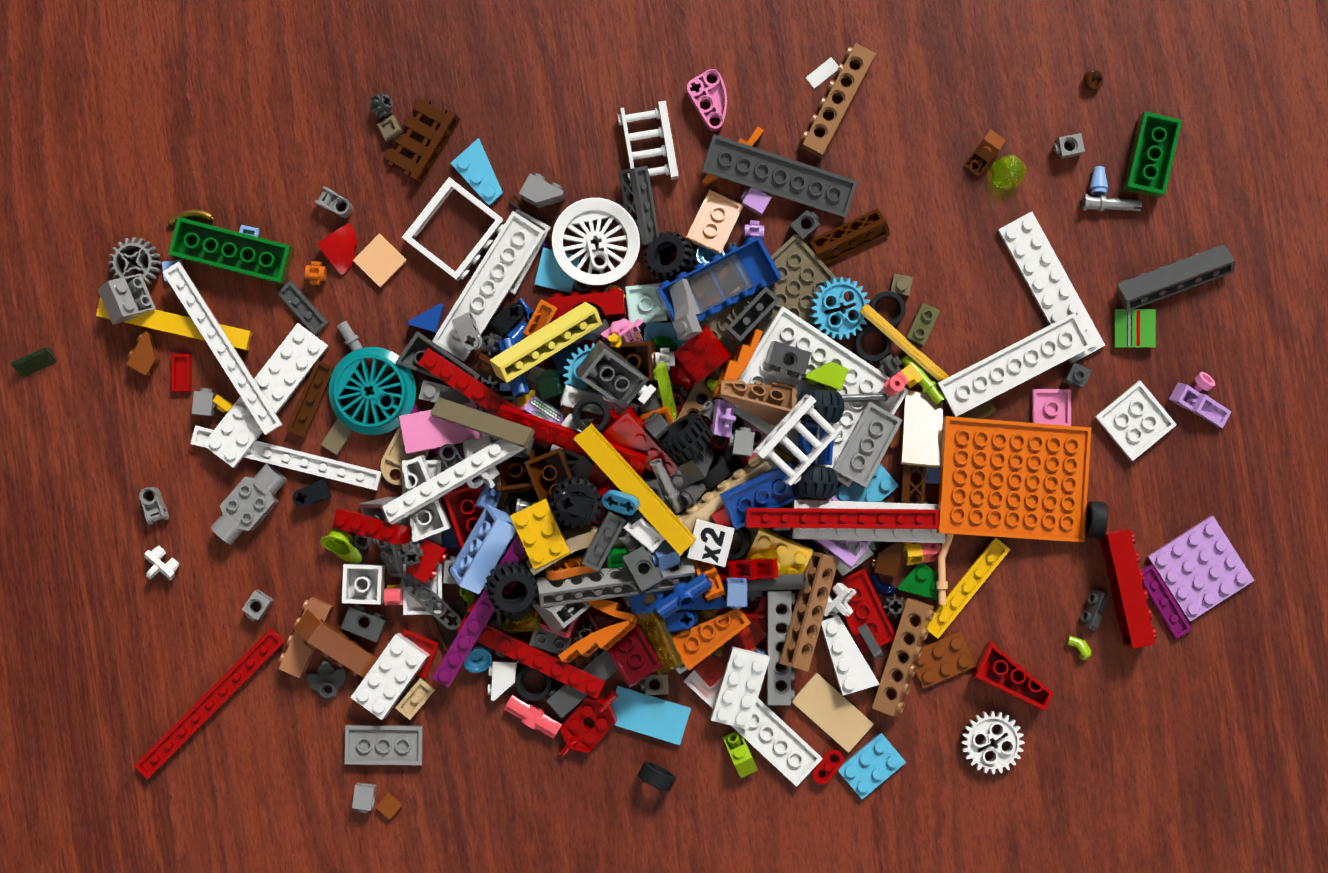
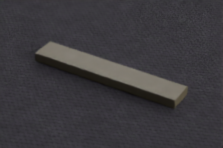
[321,359,392,455]
[430,397,535,448]

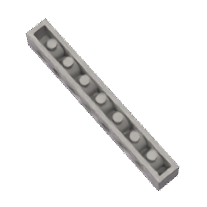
[536,557,695,608]

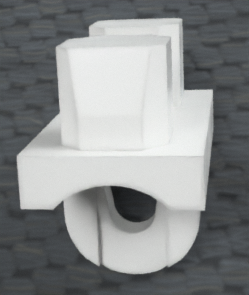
[466,466,500,489]
[144,546,180,581]
[824,583,857,617]

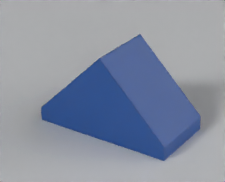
[408,303,445,333]

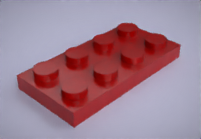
[831,568,896,655]

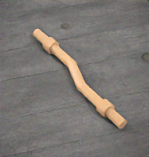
[936,534,954,605]

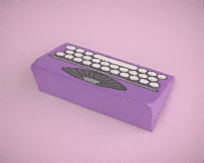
[523,394,566,425]

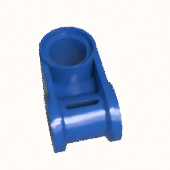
[660,610,699,633]

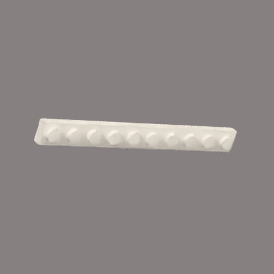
[163,262,283,435]
[191,425,382,491]

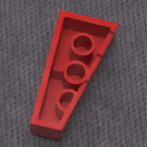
[600,406,678,478]
[971,642,1053,711]

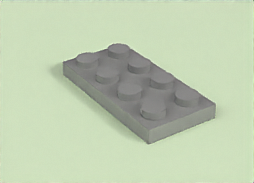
[833,402,903,488]
[345,725,423,765]

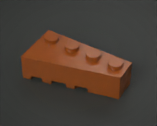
[294,609,377,678]

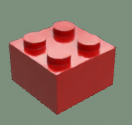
[673,325,731,383]

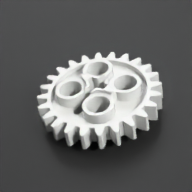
[961,710,1025,774]

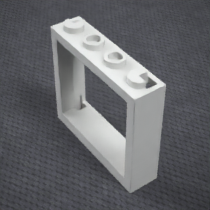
[402,177,505,282]

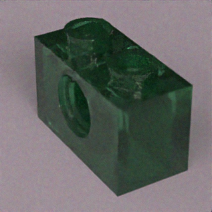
[536,369,570,400]

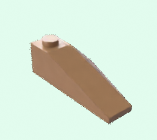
[719,380,796,426]

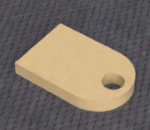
[380,425,431,485]

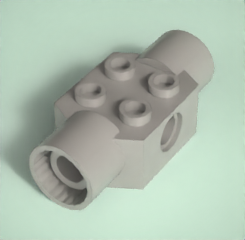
[210,463,287,545]

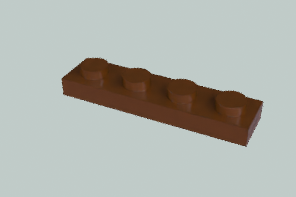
[286,360,335,438]

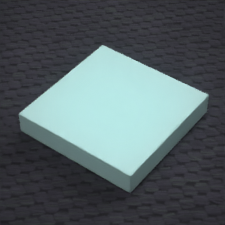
[625,282,667,323]

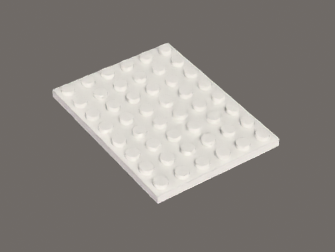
[723,306,909,487]

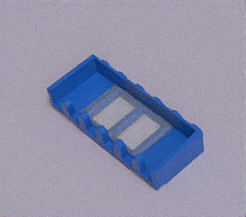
[656,237,782,322]

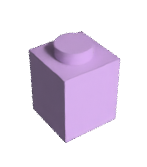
[741,188,772,216]

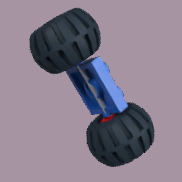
[792,389,845,499]

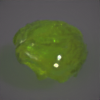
[991,155,1026,189]

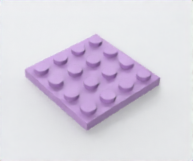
[1147,516,1255,622]

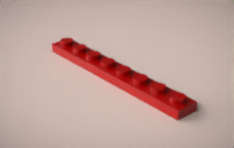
[417,348,550,449]
[497,404,648,476]
[457,614,606,699]

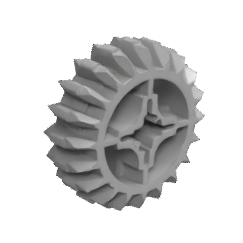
[108,237,162,285]

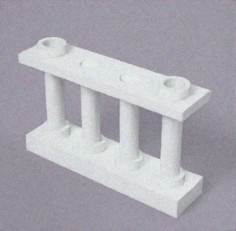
[617,101,679,182]
[753,394,844,486]

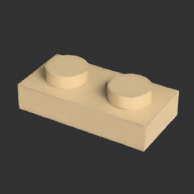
[395,677,435,720]

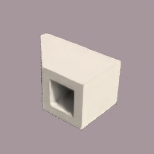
[488,660,517,701]

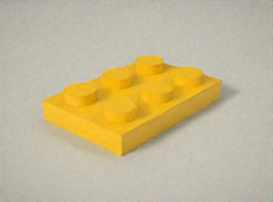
[510,499,571,570]
[745,528,813,574]

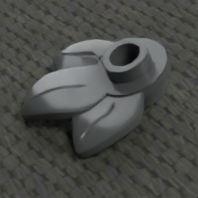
[307,661,346,699]

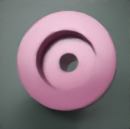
[1194,372,1215,392]

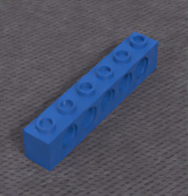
[630,582,748,614]

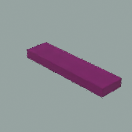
[1141,563,1192,639]

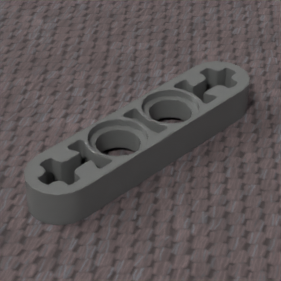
[400,574,462,630]

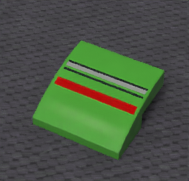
[1115,309,1156,348]

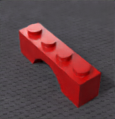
[546,288,626,320]
[332,509,412,545]

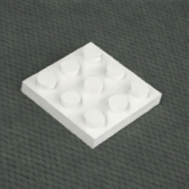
[1095,380,1177,461]

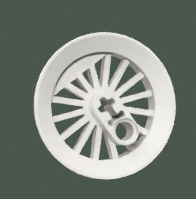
[552,198,640,285]

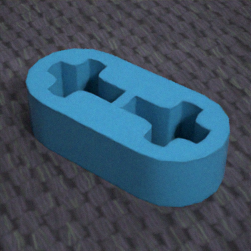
[602,490,640,515]

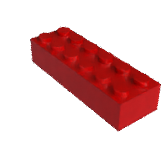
[1100,529,1157,649]

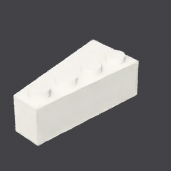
[821,614,880,696]

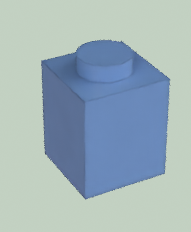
[650,540,680,571]
[726,578,747,609]

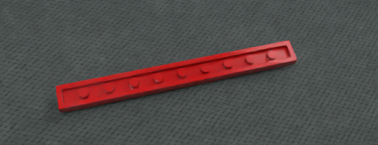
[745,508,939,529]
[134,628,286,779]

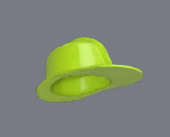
[320,528,362,564]

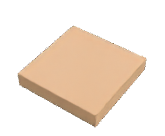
[353,233,408,287]

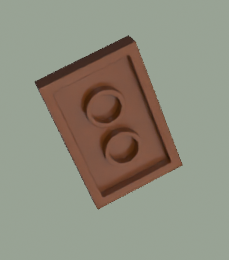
[915,631,976,689]

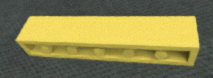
[490,302,602,383]

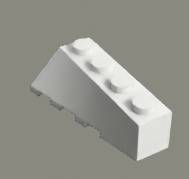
[403,455,452,542]

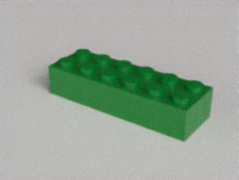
[168,217,294,285]

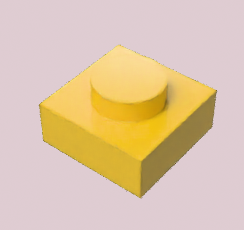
[212,395,234,413]

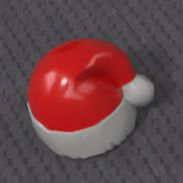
[668,358,696,397]

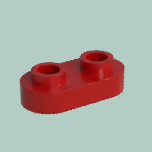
[812,749,844,784]

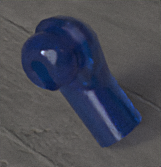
[869,573,895,597]

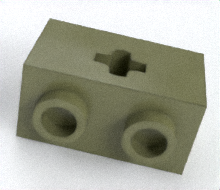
[905,303,940,347]

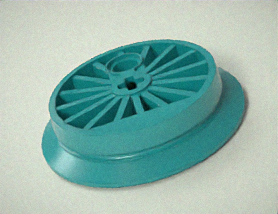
[329,347,416,435]

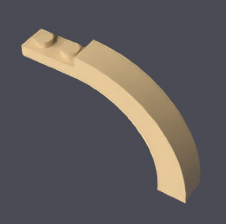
[525,524,646,575]

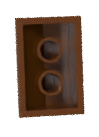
[524,448,580,510]

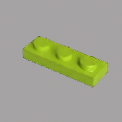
[653,361,677,421]

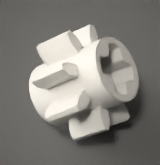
[655,348,675,371]

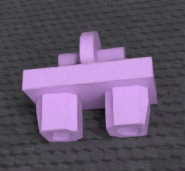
[710,399,736,438]

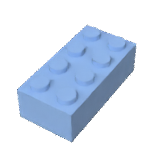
[450,504,516,594]

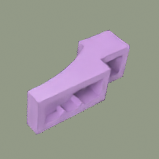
[1169,383,1232,428]

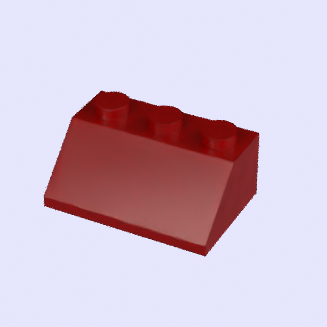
[441,484,483,549]

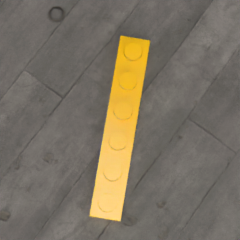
[927,537,1011,639]

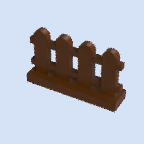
[384,99,460,184]

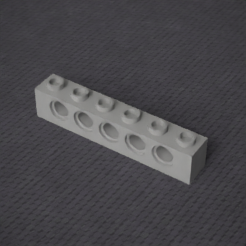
[767,590,795,705]

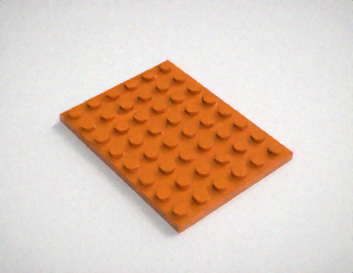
[936,416,1092,542]

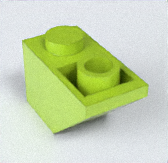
[801,362,849,391]
[722,731,758,778]

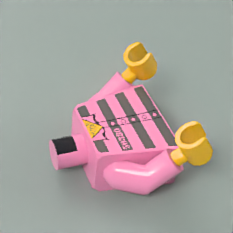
[600,318,646,349]

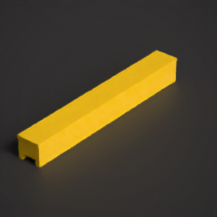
[96,297,253,351]
[573,423,697,556]

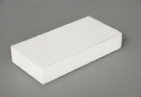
[623,518,665,553]

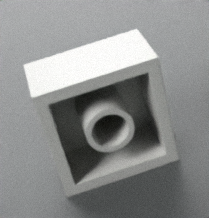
[342,563,385,605]

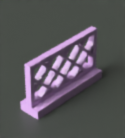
[806,496,872,569]

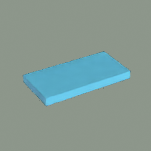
[612,685,691,745]

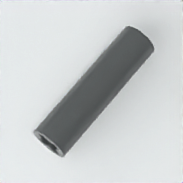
[747,573,807,592]

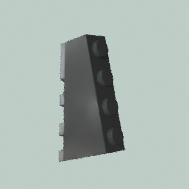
[395,331,482,381]

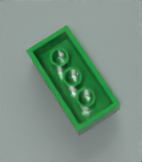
[1122,112,1182,198]

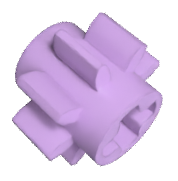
[744,220,764,240]

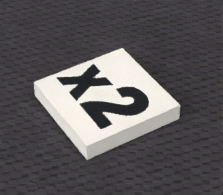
[687,519,735,567]

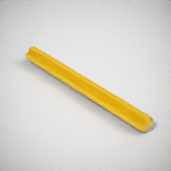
[860,304,949,382]

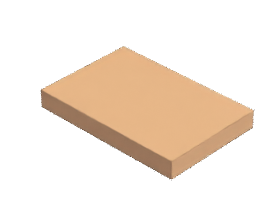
[686,189,744,255]

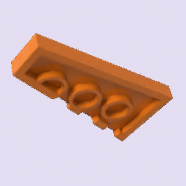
[666,608,751,670]

